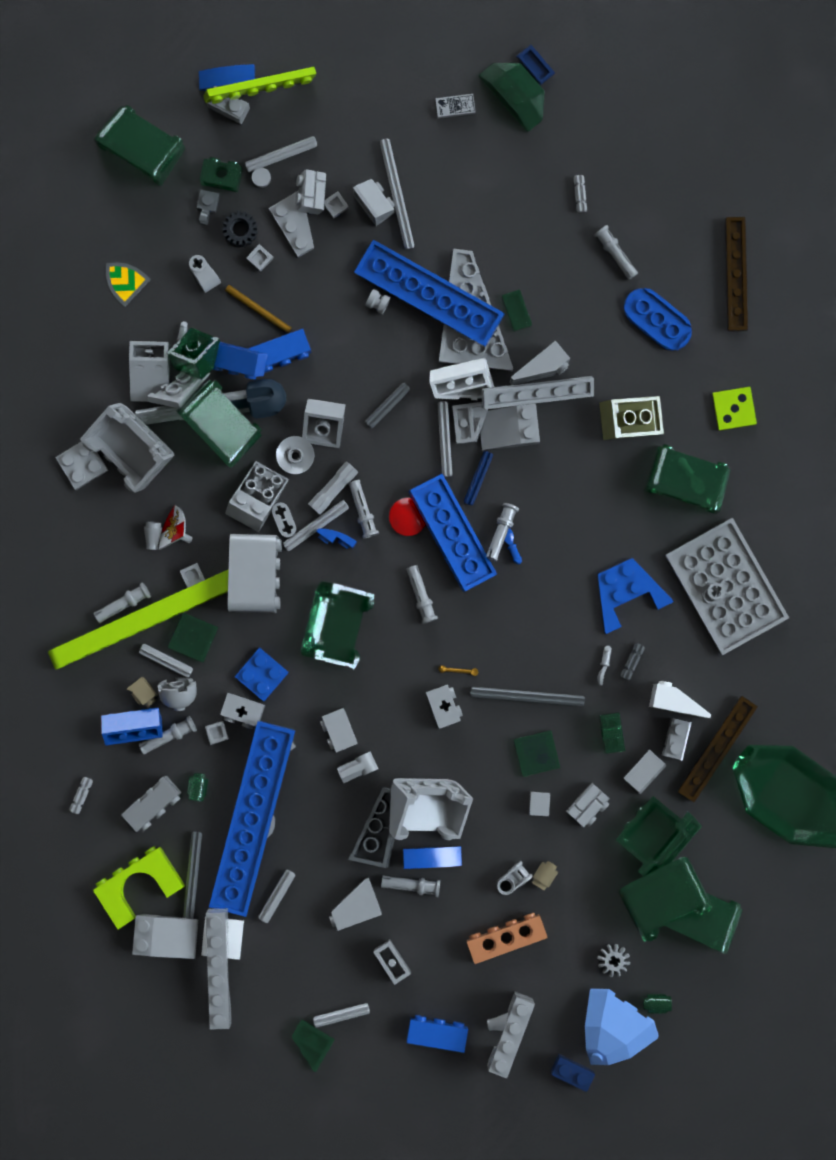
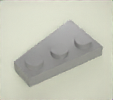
[147,365,210,409]

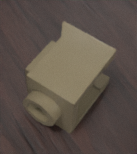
[127,677,158,708]

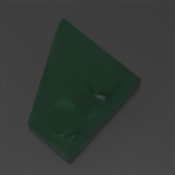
[292,1019,335,1072]

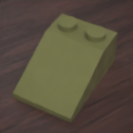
[599,396,664,440]

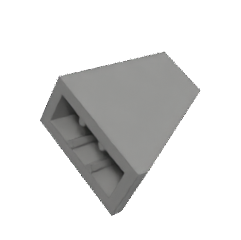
[329,877,382,931]

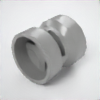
[365,289,391,315]

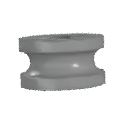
[707,583,725,600]

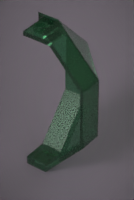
[732,745,836,848]

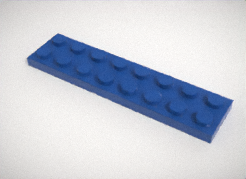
[354,240,505,347]

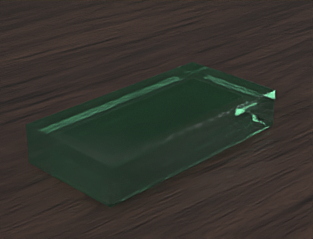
[502,289,532,332]

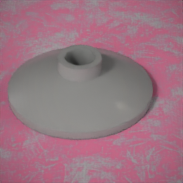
[276,436,314,474]

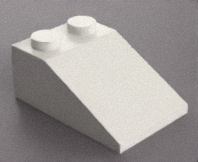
[649,681,711,718]

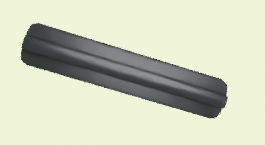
[365,383,410,428]

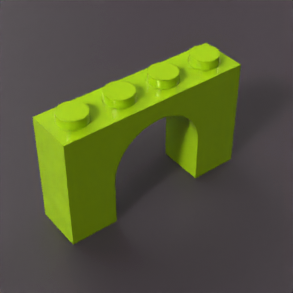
[93,847,185,929]

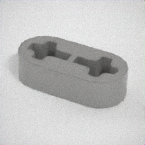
[272,502,297,538]

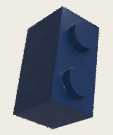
[550,1054,595,1092]

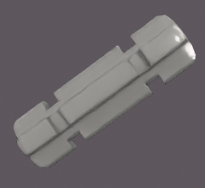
[574,175,587,213]
[69,777,93,814]

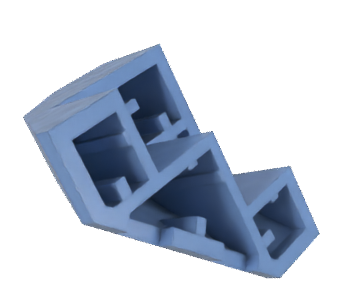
[585,989,659,1065]

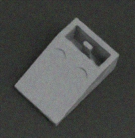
[129,341,171,402]
[225,461,289,532]

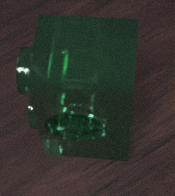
[199,157,243,192]
[599,712,625,754]

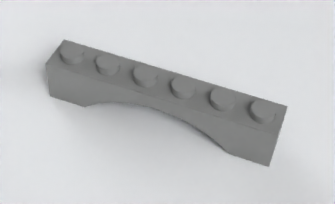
[206,908,231,1029]

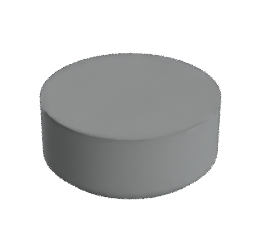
[252,168,271,188]

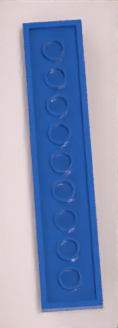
[209,720,296,917]

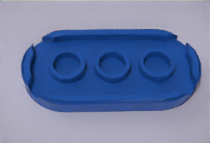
[624,288,692,351]

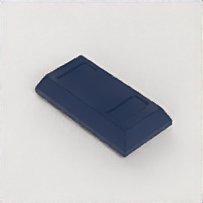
[516,45,555,85]

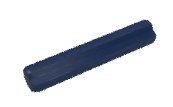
[464,451,493,506]

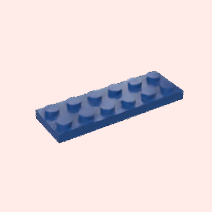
[408,474,497,593]

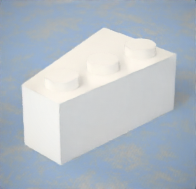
[430,358,495,400]

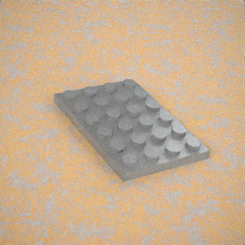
[665,518,789,656]

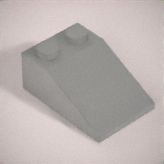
[509,341,570,385]
[480,404,540,450]
[132,914,199,959]

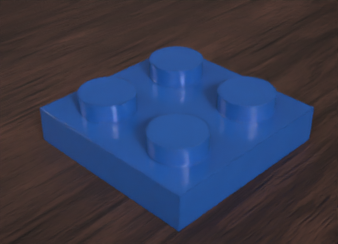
[235,647,289,701]

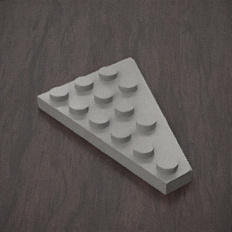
[439,249,513,372]

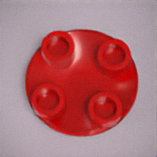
[389,498,426,536]

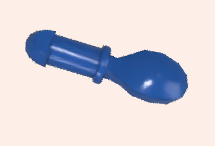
[504,529,522,565]

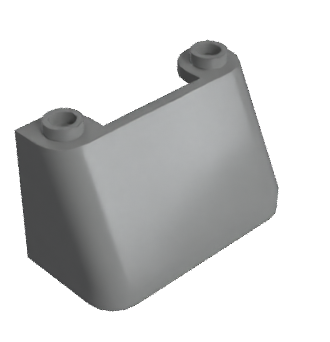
[389,778,473,840]

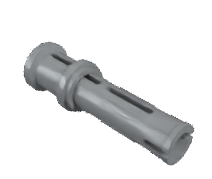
[594,225,638,280]
[348,480,379,539]
[485,503,519,561]
[406,565,438,624]
[94,582,151,623]
[139,716,197,755]
[381,875,441,897]

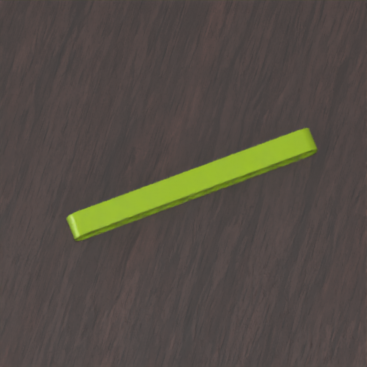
[48,569,229,670]

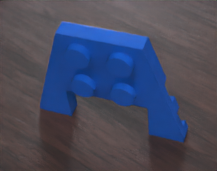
[597,558,673,634]

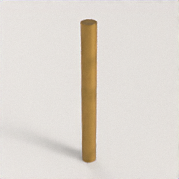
[225,285,292,334]

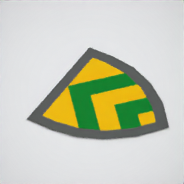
[106,262,151,307]

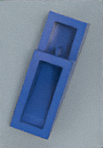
[199,64,256,91]
[403,846,462,869]

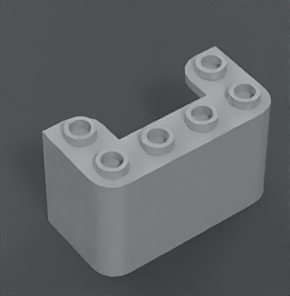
[80,403,174,493]
[228,534,282,613]

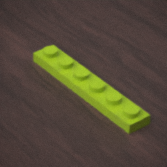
[203,67,316,104]

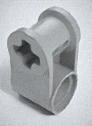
[189,255,221,293]
[496,861,533,895]

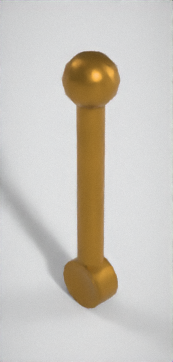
[438,665,479,676]

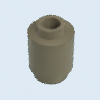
[532,861,558,891]

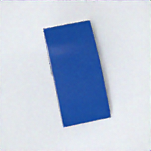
[317,528,357,549]

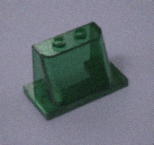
[616,796,702,885]

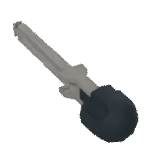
[135,379,286,425]

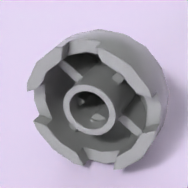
[157,677,197,711]

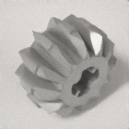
[597,944,630,977]

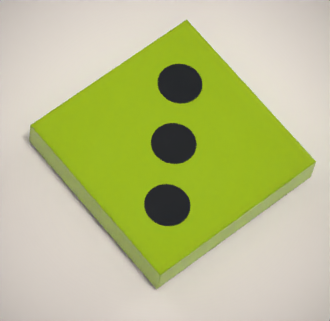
[712,387,757,431]

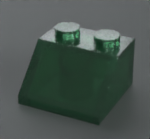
[167,328,220,380]

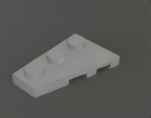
[269,190,314,258]

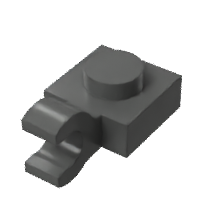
[197,190,220,225]

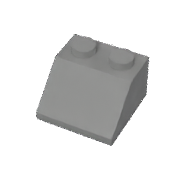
[353,179,395,226]
[302,399,346,448]

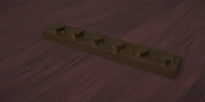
[725,217,748,331]
[677,696,758,803]

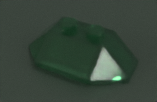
[479,63,545,132]

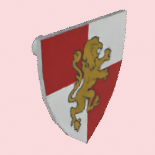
[159,505,192,550]

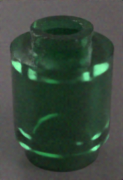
[187,773,209,802]
[643,994,672,1014]

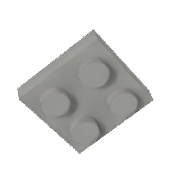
[55,441,109,490]

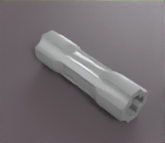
[308,461,358,515]

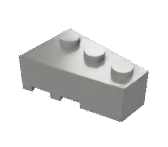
[121,776,182,832]

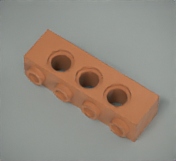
[466,913,548,964]

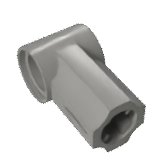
[337,751,378,783]

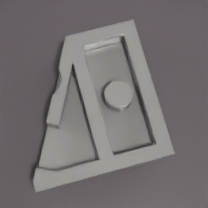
[452,402,488,444]

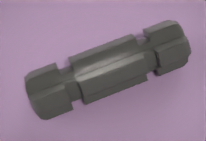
[621,644,645,680]

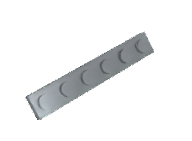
[482,376,594,409]

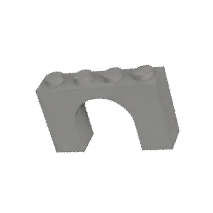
[487,991,535,1078]

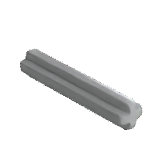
[139,644,193,678]
[259,870,295,923]
[313,1003,370,1027]

